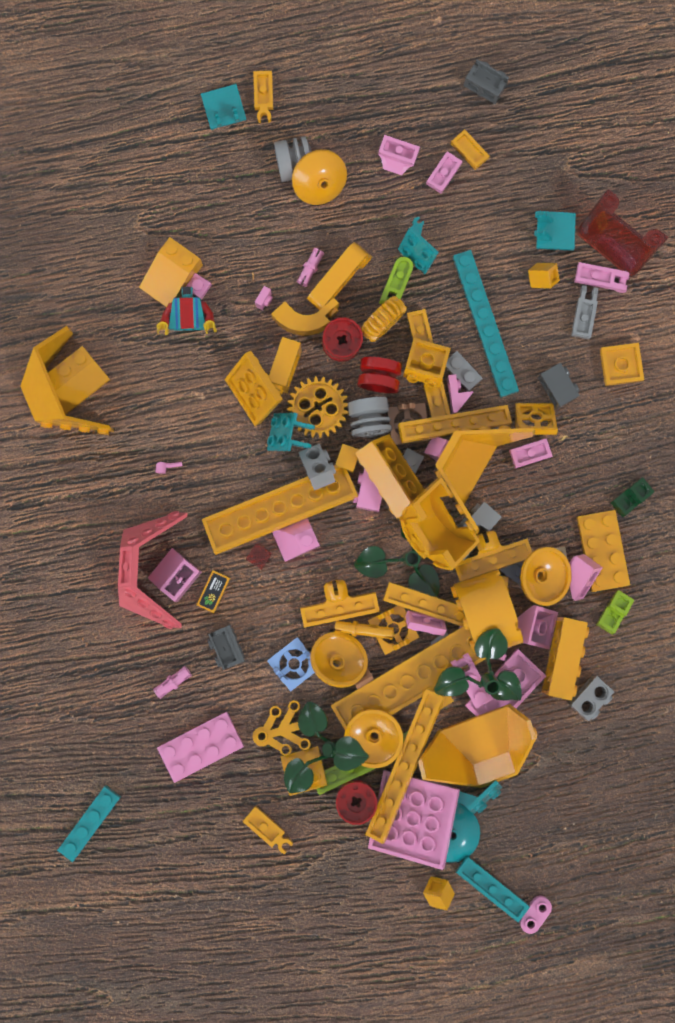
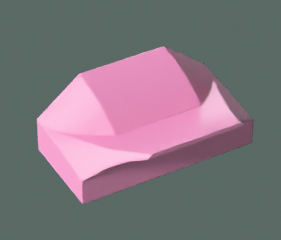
[378,135,420,175]

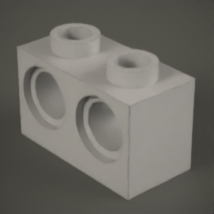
[298,443,336,491]
[567,675,614,721]

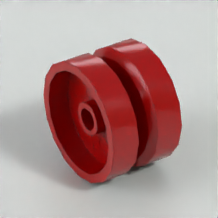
[357,357,402,393]

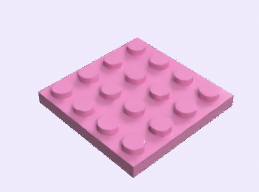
[368,770,460,870]

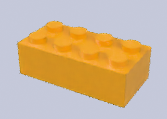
[355,434,425,519]
[541,617,589,701]

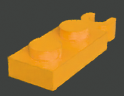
[253,71,273,123]
[242,806,293,854]

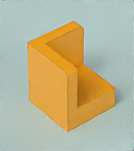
[528,263,560,288]
[336,444,360,473]
[423,876,455,911]

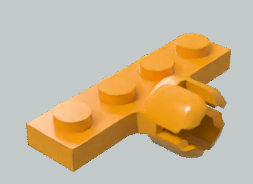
[455,531,532,581]
[300,580,380,628]

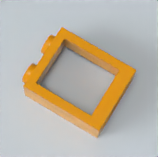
[269,337,302,395]

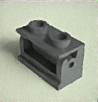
[464,59,509,104]
[537,363,580,410]
[207,625,246,670]

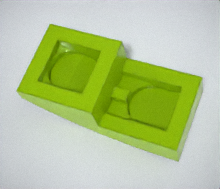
[596,590,634,635]

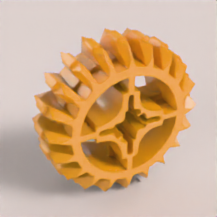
[361,296,407,342]

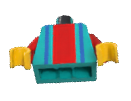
[157,287,217,335]

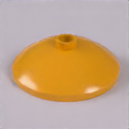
[292,149,347,205]
[520,547,571,606]
[310,632,368,688]
[344,709,403,768]

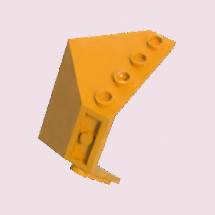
[20,326,114,435]
[435,425,535,534]
[418,704,537,788]

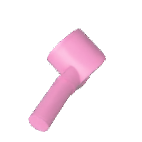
[155,461,182,474]

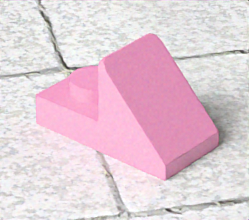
[447,374,473,414]

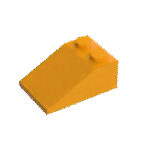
[139,237,203,307]

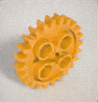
[287,376,349,439]

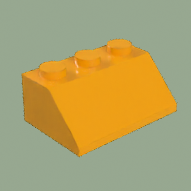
[48,346,110,415]

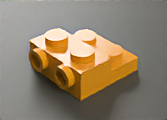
[403,338,451,388]

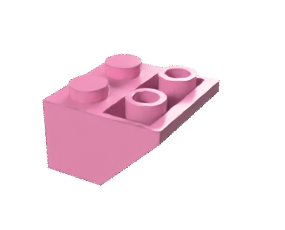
[148,548,202,602]

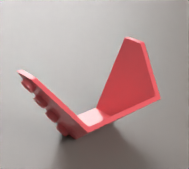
[118,511,187,629]

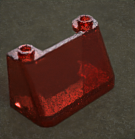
[578,189,669,276]

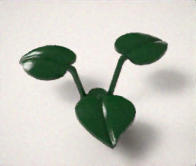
[354,527,440,597]
[434,628,522,701]
[284,701,369,794]

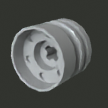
[274,136,312,182]
[348,397,392,438]

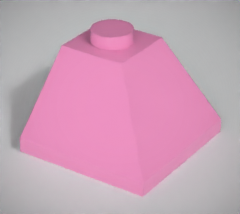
[272,518,320,562]
[517,605,558,650]

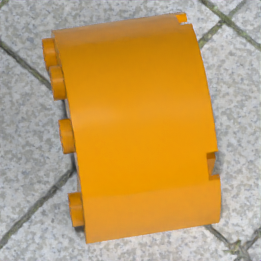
[401,477,480,570]
[450,569,523,653]

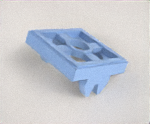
[267,637,315,692]

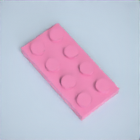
[465,649,546,716]
[157,711,244,783]

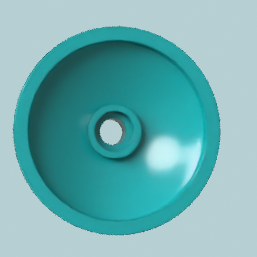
[446,804,480,862]

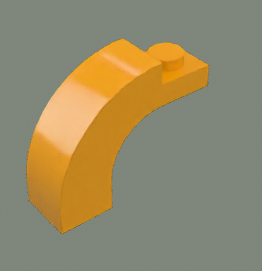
[271,298,339,336]

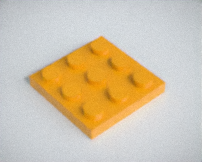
[224,351,283,426]

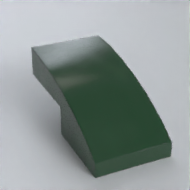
[610,477,654,517]

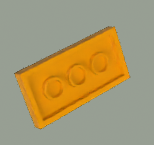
[576,510,630,592]

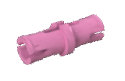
[297,248,324,287]
[153,666,192,699]

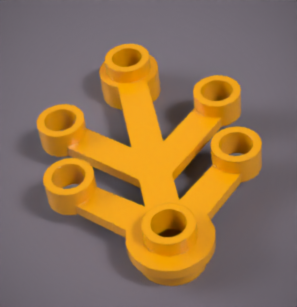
[252,700,311,756]

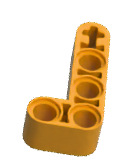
[307,242,372,310]

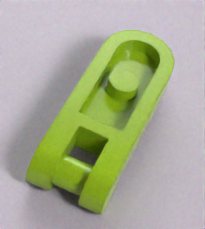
[379,257,413,305]

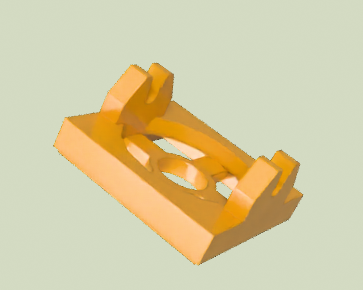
[515,403,558,435]
[368,605,420,655]

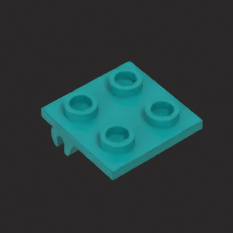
[201,84,247,130]
[534,211,576,251]
[398,217,439,274]
[267,412,315,451]
[457,780,502,814]

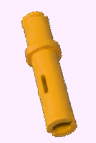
[335,620,394,640]

